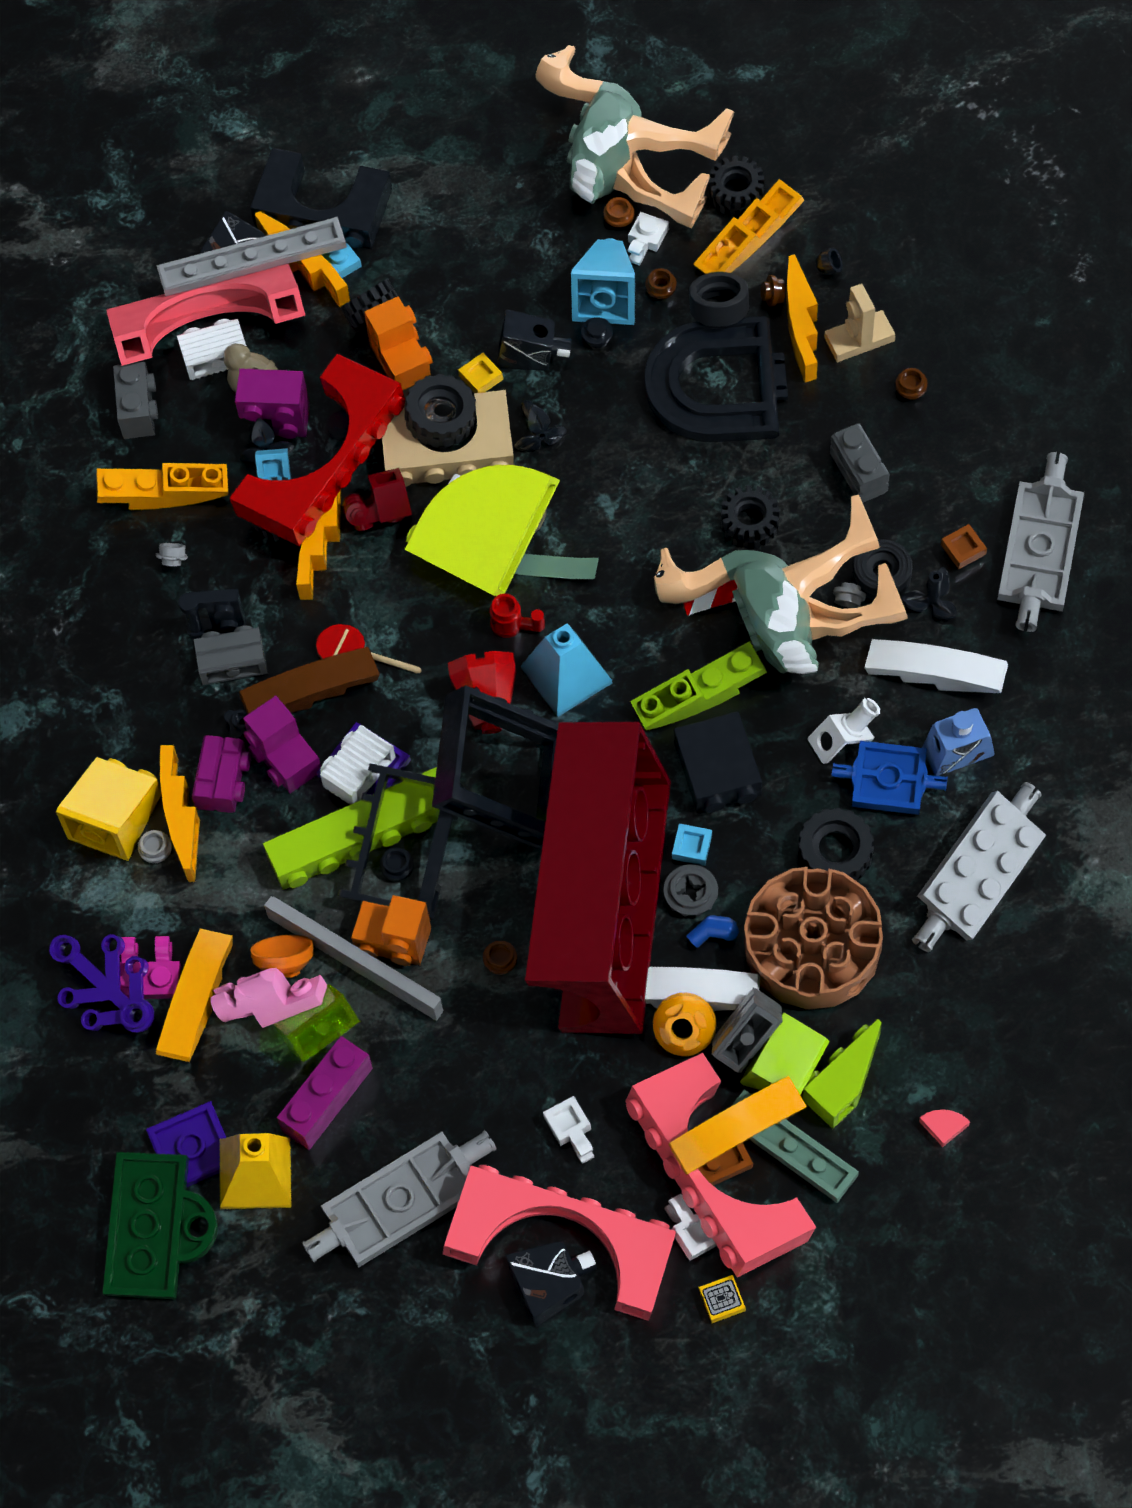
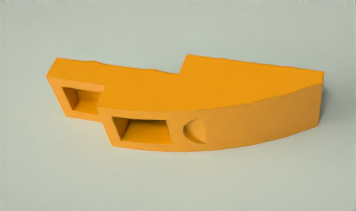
[96,463,228,510]

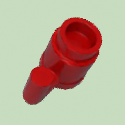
[490,594,545,638]

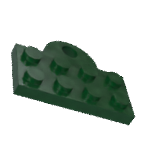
[103,1152,218,1299]

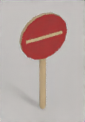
[316,624,421,673]

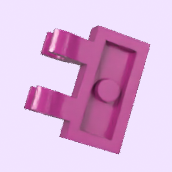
[120,936,182,999]

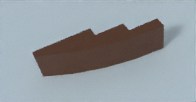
[239,647,380,715]

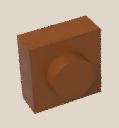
[941,524,987,569]

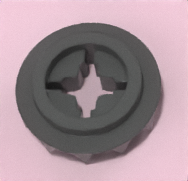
[664,865,718,917]

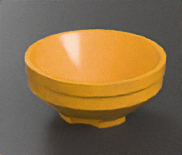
[653,992,717,1056]

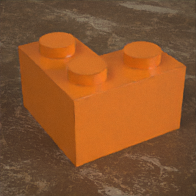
[364,296,433,390]
[351,895,431,966]

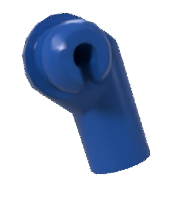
[686,915,739,948]

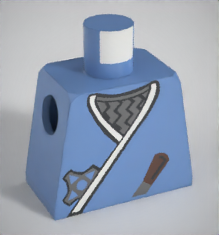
[922,708,995,776]

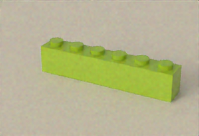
[263,767,440,890]

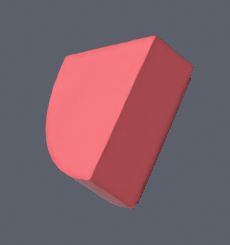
[919,1110,970,1147]

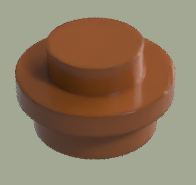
[603,197,634,227]

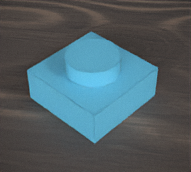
[321,243,362,278]
[255,448,291,480]
[672,824,712,866]

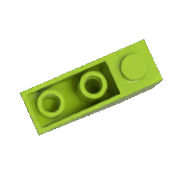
[803,1019,882,1129]

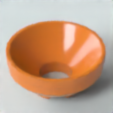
[250,935,314,978]

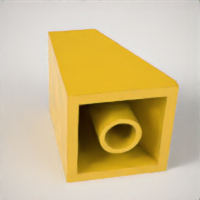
[56,757,162,861]

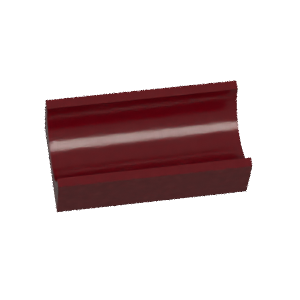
[525,722,671,1034]

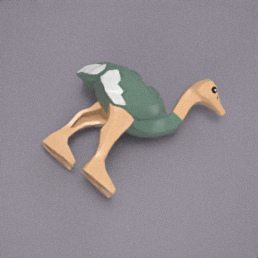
[536,45,734,229]
[654,494,908,674]

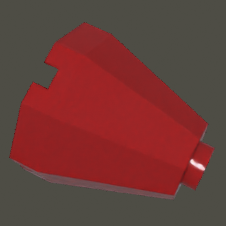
[447,651,516,734]

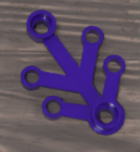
[49,934,154,1033]

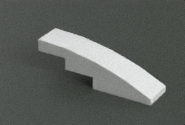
[864,639,1008,693]
[645,967,760,1011]

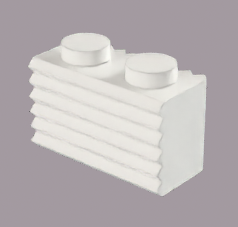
[177,319,246,380]
[320,725,396,805]

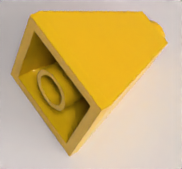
[220,1133,291,1209]

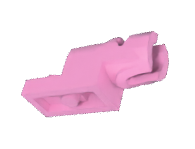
[211,967,327,1028]

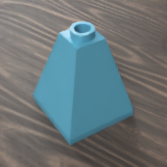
[571,238,635,325]
[521,623,612,717]

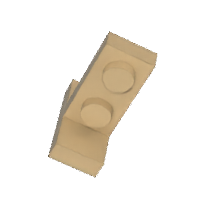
[824,283,895,362]

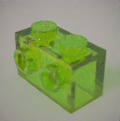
[273,984,360,1062]

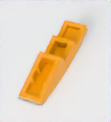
[694,179,804,274]
[255,211,350,307]
[786,254,818,383]
[296,490,341,600]
[160,745,200,882]
[156,929,233,1062]

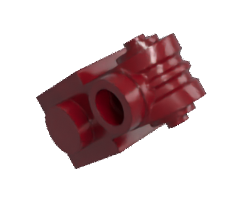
[343,468,412,531]

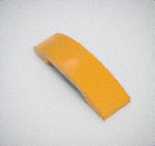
[668,1076,807,1175]

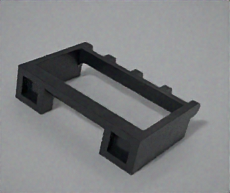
[337,763,465,919]

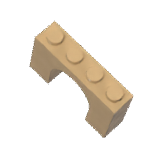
[382,390,514,487]

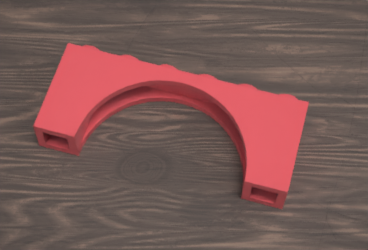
[106,264,305,366]
[625,1053,816,1277]
[443,1165,676,1321]

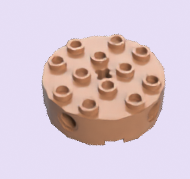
[744,867,883,1009]

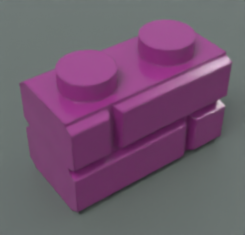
[192,735,251,813]

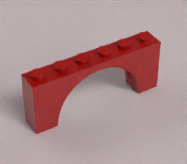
[229,354,406,546]

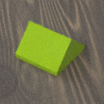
[740,1012,830,1095]

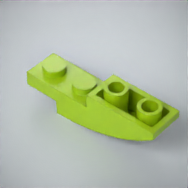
[630,641,767,730]

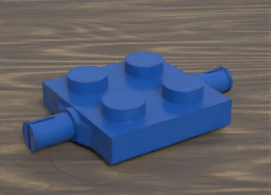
[831,741,948,815]

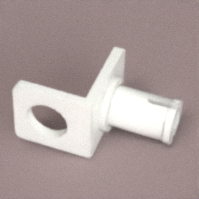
[808,698,880,764]

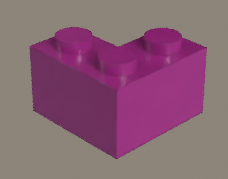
[235,368,310,439]
[243,696,321,794]

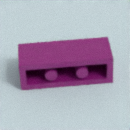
[277,1036,373,1150]

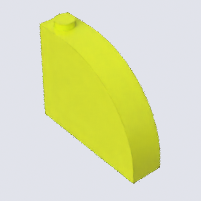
[405,465,560,596]

